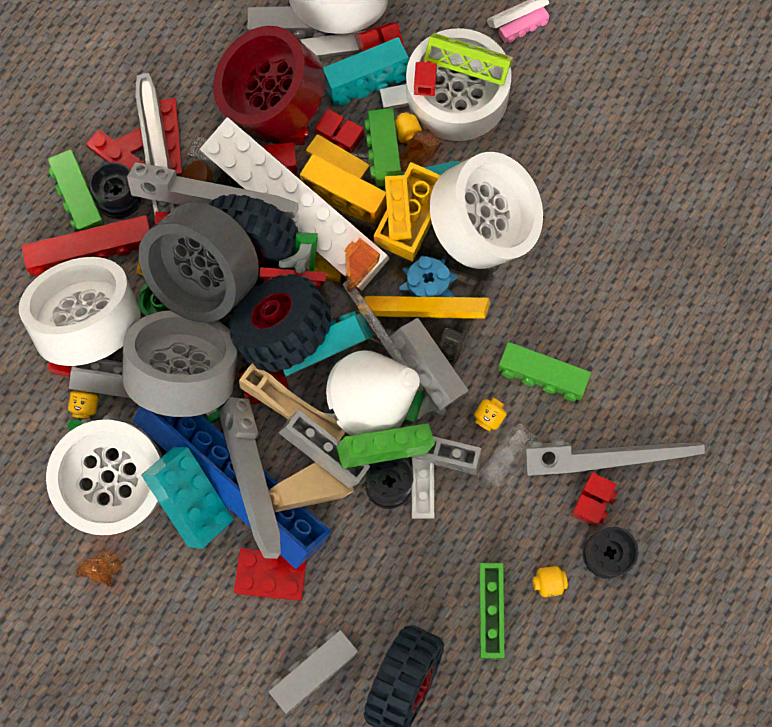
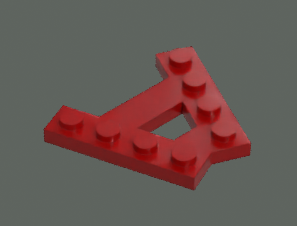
[86,98,183,176]

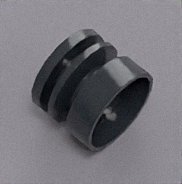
[89,162,141,218]
[365,458,414,509]
[582,527,639,579]

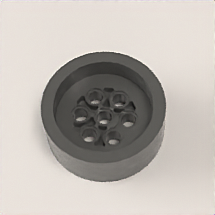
[139,202,259,322]

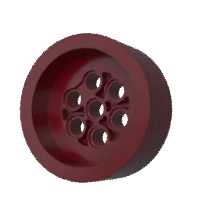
[213,26,325,141]

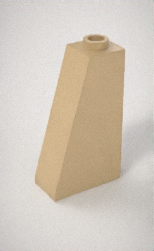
[269,462,354,513]

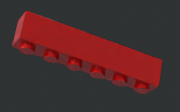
[21,215,151,276]

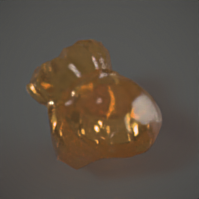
[76,551,122,587]

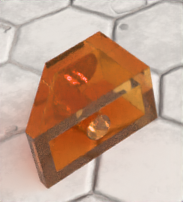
[399,129,442,172]
[345,238,380,293]

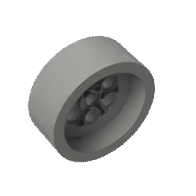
[122,310,237,417]

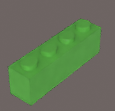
[365,108,401,187]
[48,149,105,232]
[498,342,591,402]
[337,423,435,469]
[479,563,504,659]

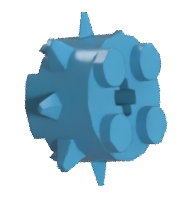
[399,255,458,297]

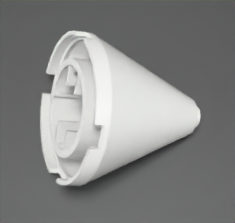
[326,351,420,436]

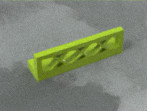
[423,33,514,86]

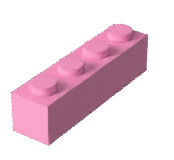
[499,6,549,43]

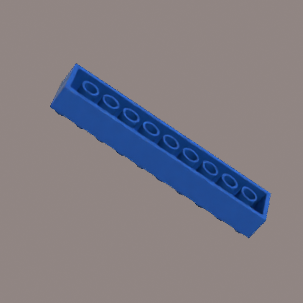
[133,406,332,569]

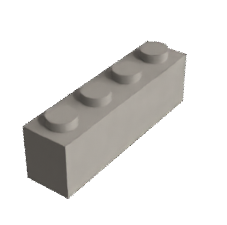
[247,6,330,39]
[389,318,469,410]
[69,359,130,398]
[278,410,370,488]
[269,630,359,714]

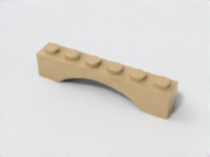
[239,363,351,442]

